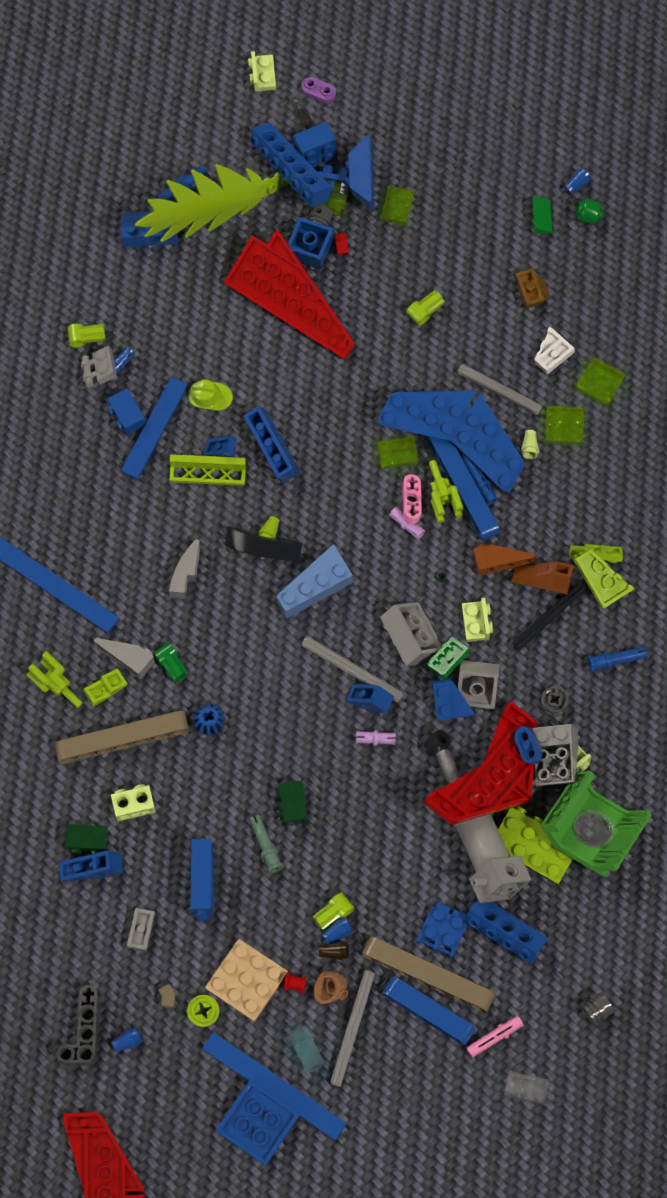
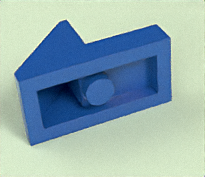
[203,435,237,457]

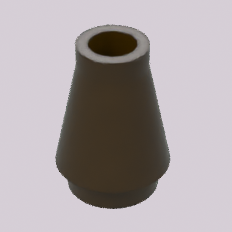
[319,941,349,961]

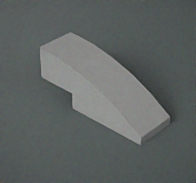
[169,539,201,599]

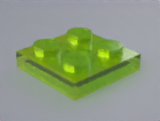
[575,357,626,407]
[545,406,584,445]

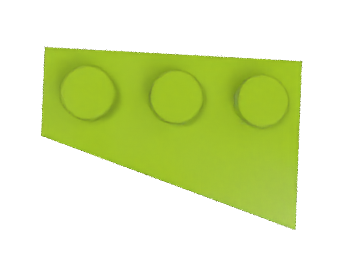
[573,549,635,609]

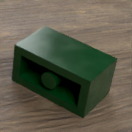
[276,780,308,826]
[65,824,109,855]

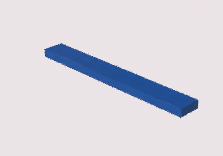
[0,537,120,634]
[202,1032,347,1141]

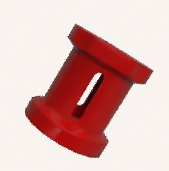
[284,972,307,994]

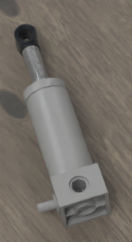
[424,730,531,903]

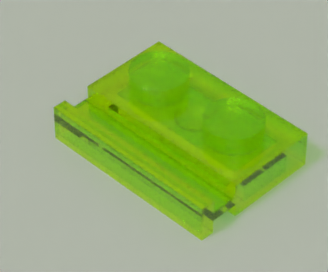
[381,186,414,226]
[377,436,419,469]

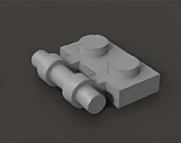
[81,345,117,388]

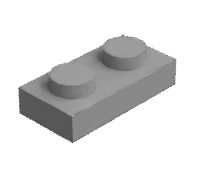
[127,908,155,952]

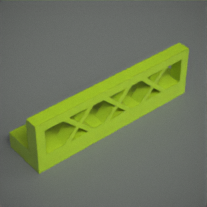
[169,454,246,486]

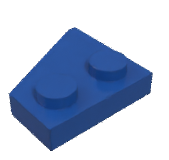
[432,679,474,721]

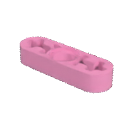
[402,474,422,524]

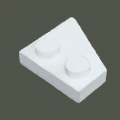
[534,327,575,374]

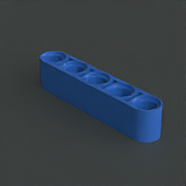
[382,976,476,1046]

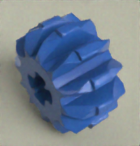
[192,702,226,736]

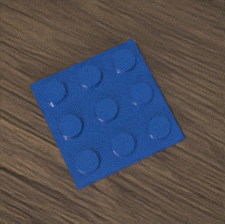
[216,1080,301,1166]

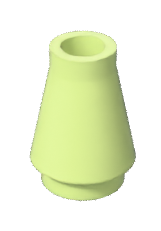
[521,430,539,459]

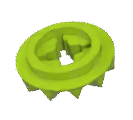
[187,995,219,1028]

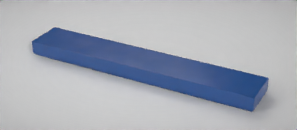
[121,377,188,480]

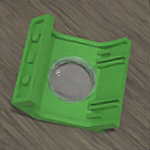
[540,771,651,877]

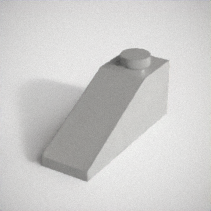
[94,638,155,680]

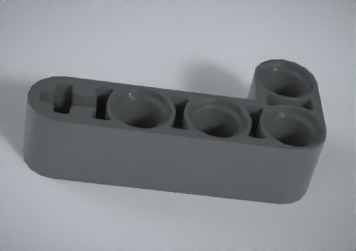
[56,985,99,1067]

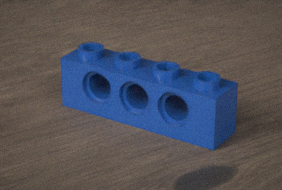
[244,406,301,482]
[464,899,548,964]

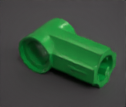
[153,642,188,683]

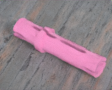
[466,1015,524,1058]

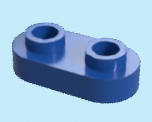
[515,727,542,764]

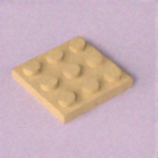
[205,939,288,1022]

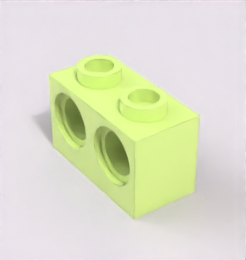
[111,784,156,822]

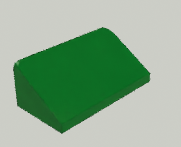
[532,196,553,235]

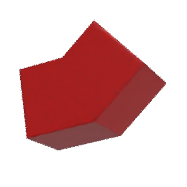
[335,233,349,255]

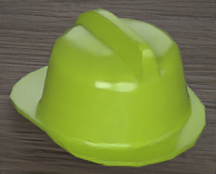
[188,379,233,411]

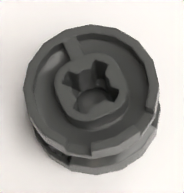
[541,686,568,717]

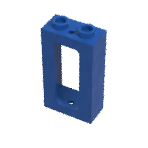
[191,839,214,921]

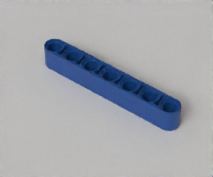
[425,435,500,541]

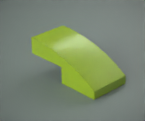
[83,668,128,707]

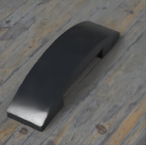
[225,526,303,561]

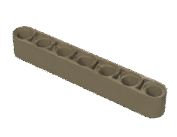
[54,711,189,764]
[361,936,495,1013]

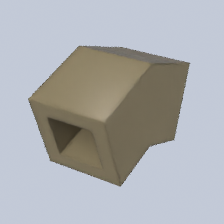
[159,984,176,1009]

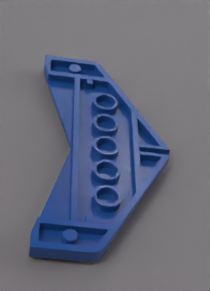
[376,391,524,493]

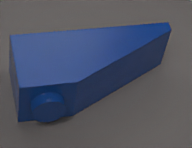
[59,850,123,882]

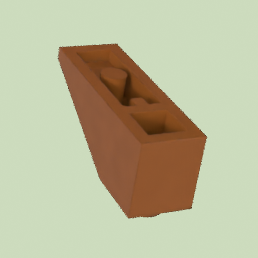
[473,544,535,576]

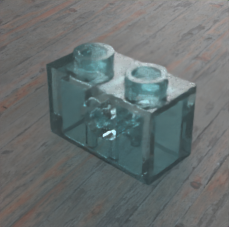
[288,1025,324,1074]

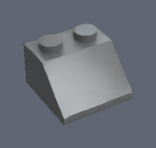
[458,660,500,709]

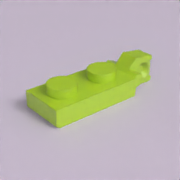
[569,544,623,563]

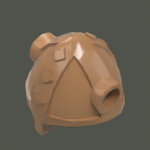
[314,971,348,1004]

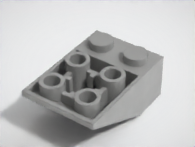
[533,724,579,786]

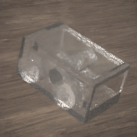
[504,1071,549,1104]

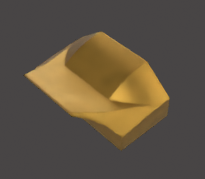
[515,268,550,308]

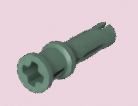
[249,814,284,874]

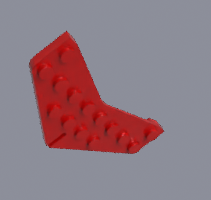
[423,701,538,825]
[64,1112,145,1198]

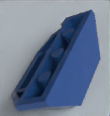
[346,135,374,210]

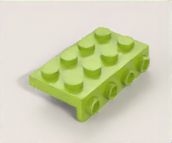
[498,806,573,884]

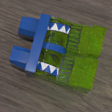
[309,165,350,217]

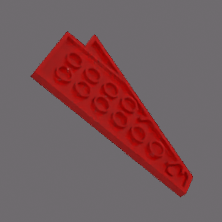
[224,230,355,360]

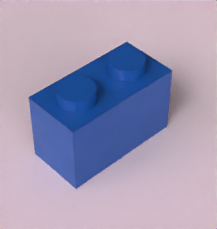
[107,389,146,436]

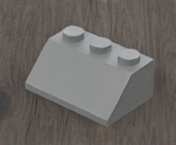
[380,602,442,666]

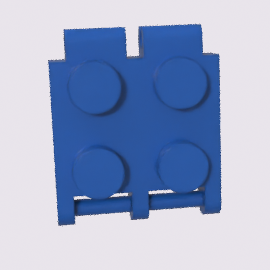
[416,902,468,959]

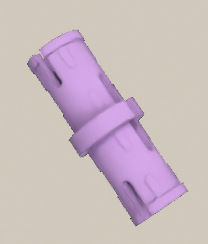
[389,507,425,540]
[356,730,396,746]

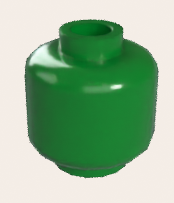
[575,198,604,225]

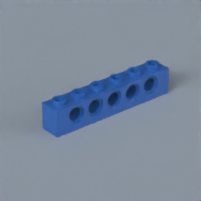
[250,122,331,207]

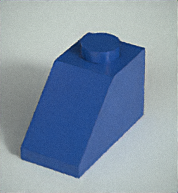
[346,684,394,713]

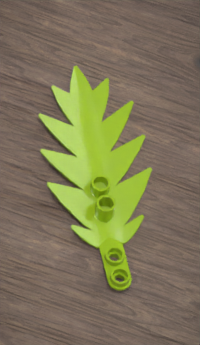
[135,164,288,242]

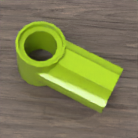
[406,290,445,326]
[68,324,105,348]
[313,892,354,931]

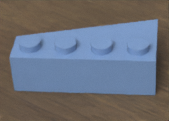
[276,544,353,619]

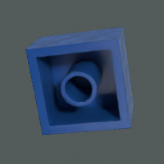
[293,122,336,168]
[288,217,334,269]

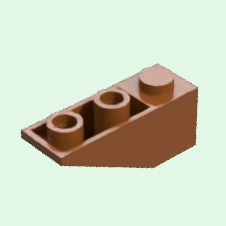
[511,561,574,595]

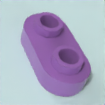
[302,77,336,103]

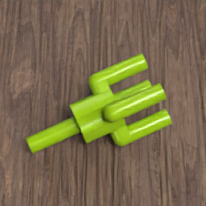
[429,460,464,523]
[26,651,83,708]

